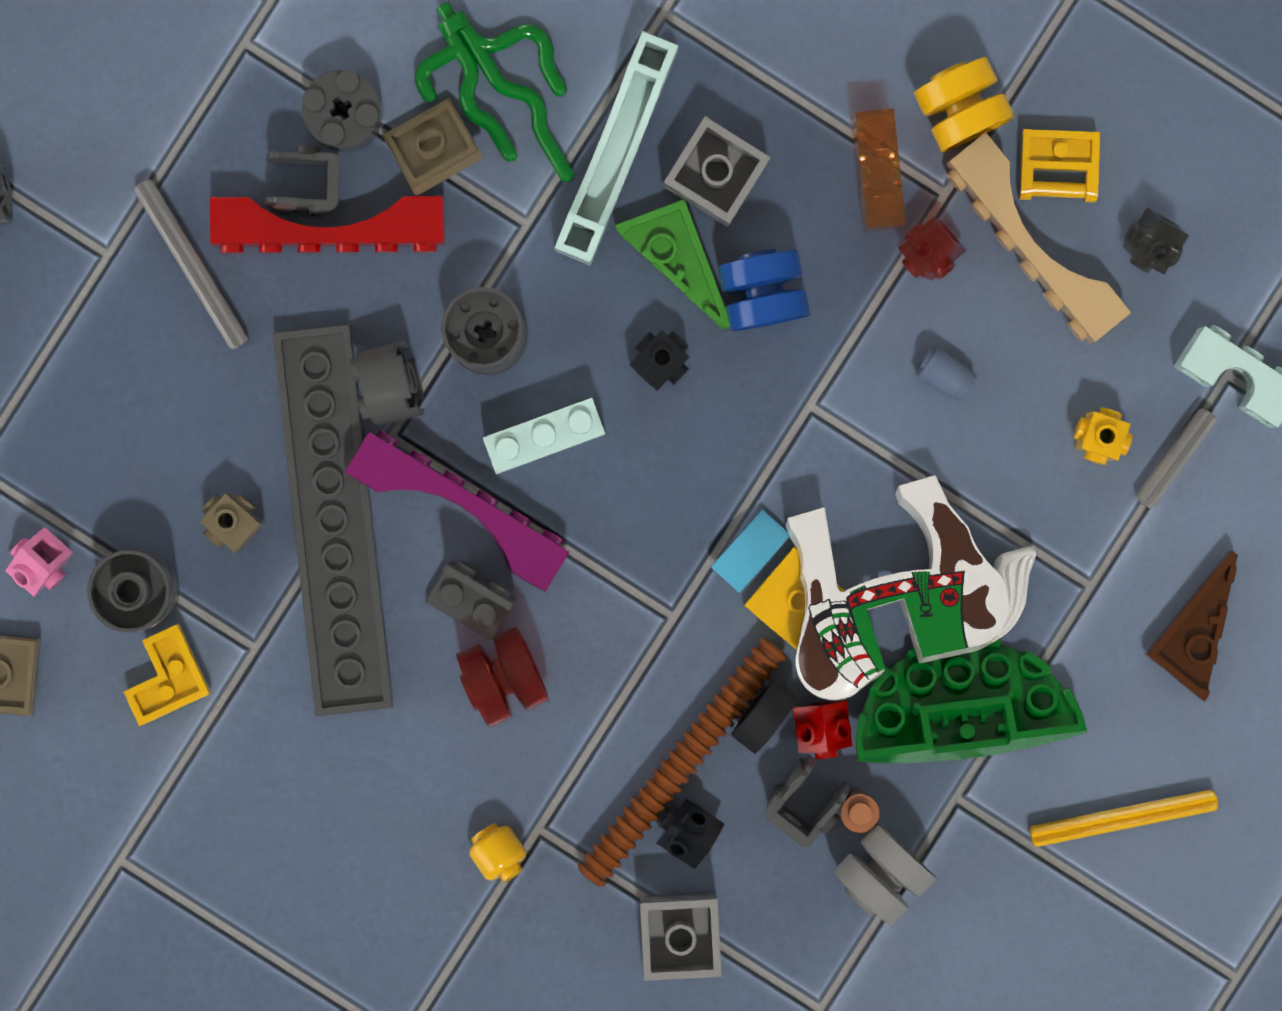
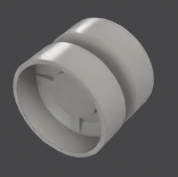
[833,823,937,927]

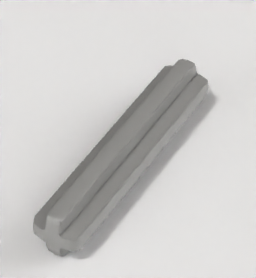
[1136,408,1217,508]

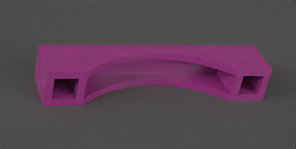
[344,430,569,592]

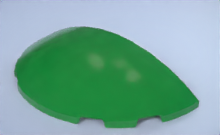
[856,639,1087,763]

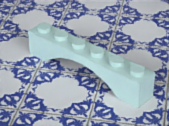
[554,31,678,266]

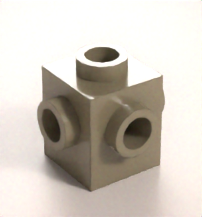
[200,493,265,553]

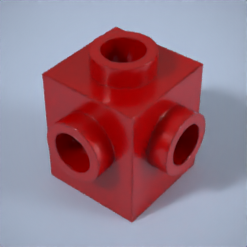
[793,700,853,759]

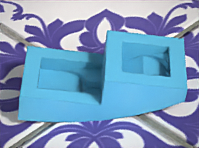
[711,509,789,593]

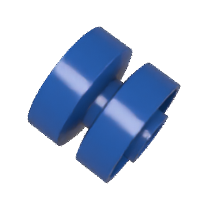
[718,249,811,332]

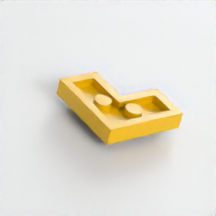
[123,624,211,727]

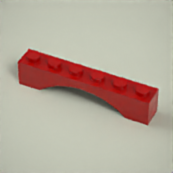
[210,196,445,254]

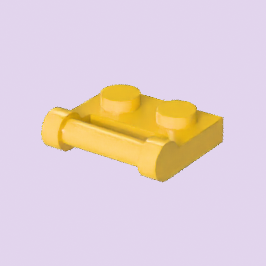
[1018,129,1100,203]

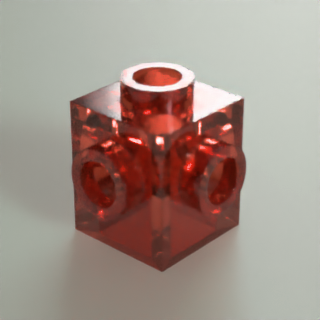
[898,217,967,281]

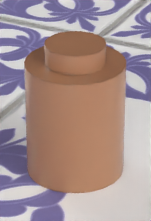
[837,789,880,833]

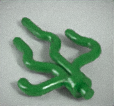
[414,1,574,182]

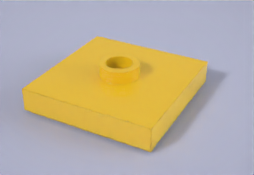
[744,547,845,650]

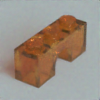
[852,108,906,232]

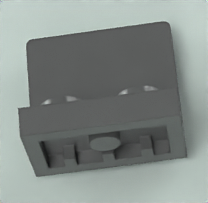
[426,560,515,641]

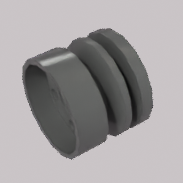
[441,287,528,375]

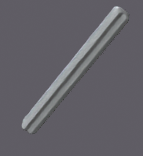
[134,179,248,350]

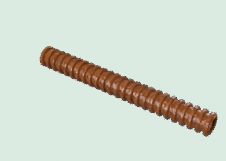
[578,637,787,887]

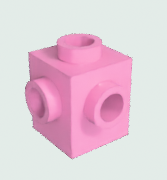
[5,527,73,597]

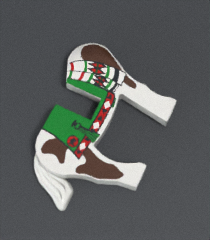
[785,475,1036,700]

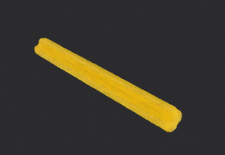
[1029,790,1218,847]

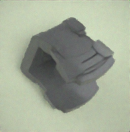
[264,146,340,216]
[765,755,850,847]

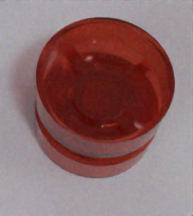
[456,626,550,728]

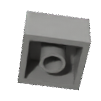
[663,116,771,227]
[640,893,722,981]

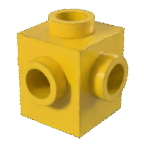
[1073,407,1133,465]

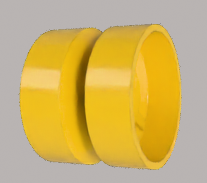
[913,57,1015,153]

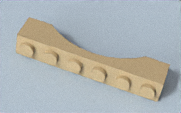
[945,132,1131,344]

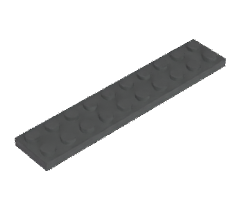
[272,325,393,717]

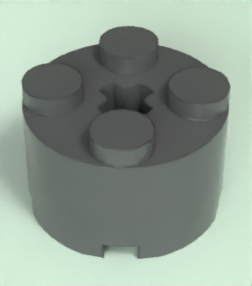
[302,70,383,153]
[349,340,425,426]

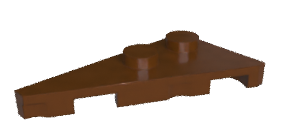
[1145,550,1238,702]

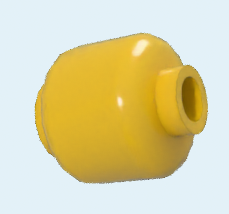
[469,823,526,883]

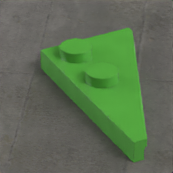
[615,199,730,330]

